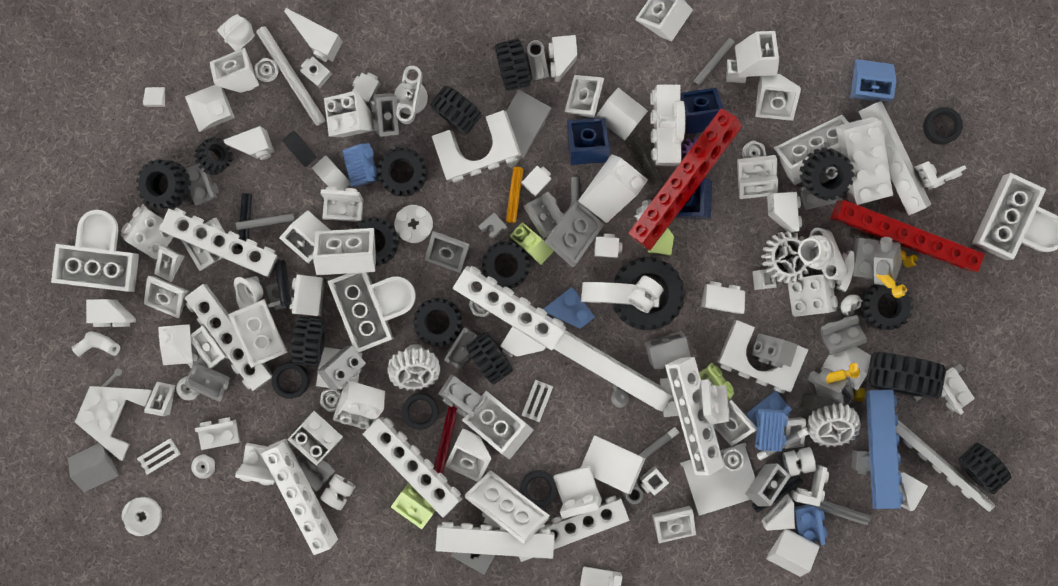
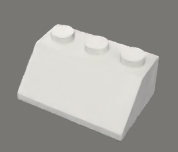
[313,228,376,275]

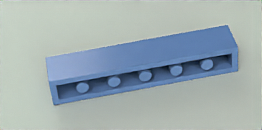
[866,390,903,509]

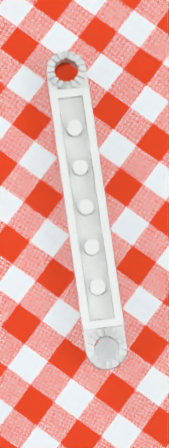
[896,420,995,512]

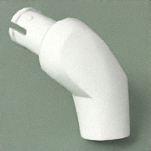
[72,331,120,357]

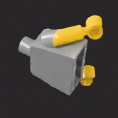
[874,237,918,298]
[808,363,865,406]

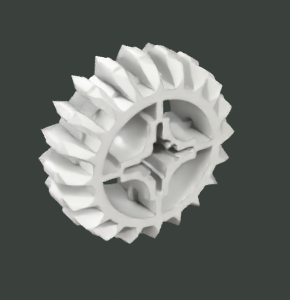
[761,231,809,283]
[388,347,440,391]
[807,403,861,448]

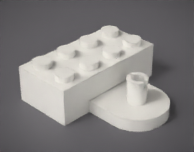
[650,85,685,167]
[813,117,893,205]
[972,173,1058,260]
[51,210,139,292]
[327,272,416,353]

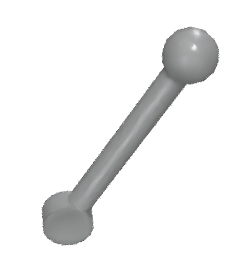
[101,368,122,387]

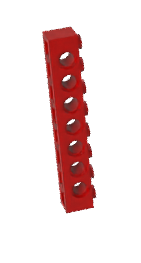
[628,108,743,251]
[830,200,985,272]

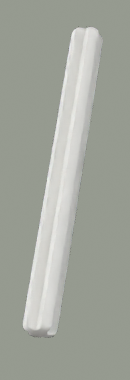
[256,26,325,126]

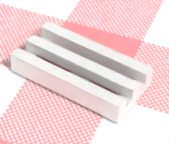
[522,379,553,422]
[137,438,181,475]

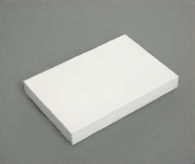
[228,299,287,368]
[581,435,646,494]

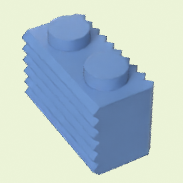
[342,143,379,187]
[755,409,788,452]

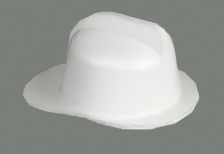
[217,14,255,51]
[234,276,263,309]

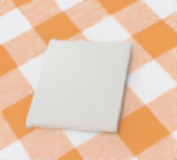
[680,442,755,516]

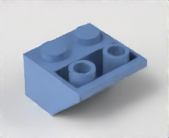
[850,59,896,103]

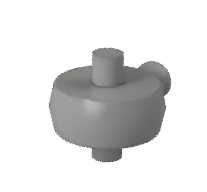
[611,385,629,408]

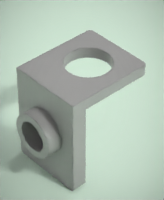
[266,283,286,311]

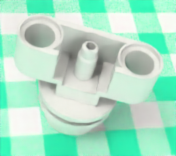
[394,66,428,124]
[798,228,847,281]

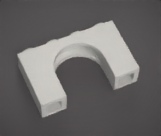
[432,110,521,183]
[717,320,808,394]

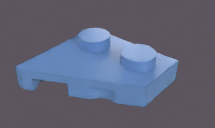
[543,287,595,329]

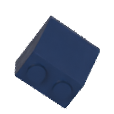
[680,88,724,134]
[567,118,610,165]
[675,178,712,219]

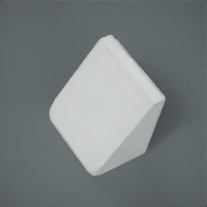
[726,60,746,83]
[143,87,165,107]
[752,269,777,290]

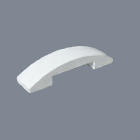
[581,282,659,307]

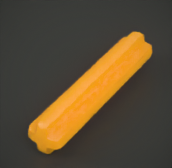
[506,167,523,223]

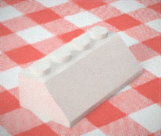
[774,115,849,185]

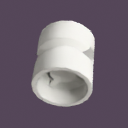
[627,276,664,313]
[782,447,816,477]
[320,474,356,510]

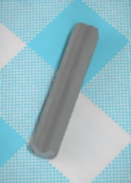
[818,501,870,525]

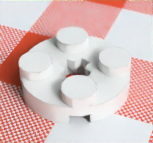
[394,205,433,243]
[122,497,162,536]

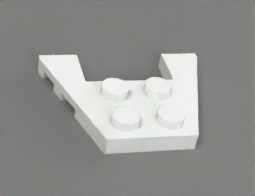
[75,386,152,460]

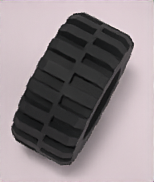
[612,257,685,330]
[866,352,946,399]

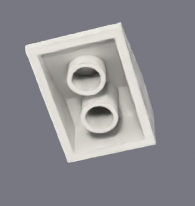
[284,8,343,62]
[578,154,648,223]
[462,391,534,460]

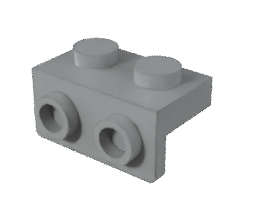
[523,192,564,239]
[296,452,335,492]

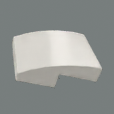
[737,155,778,199]
[181,218,236,271]
[188,326,226,369]

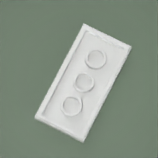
[465,470,550,544]

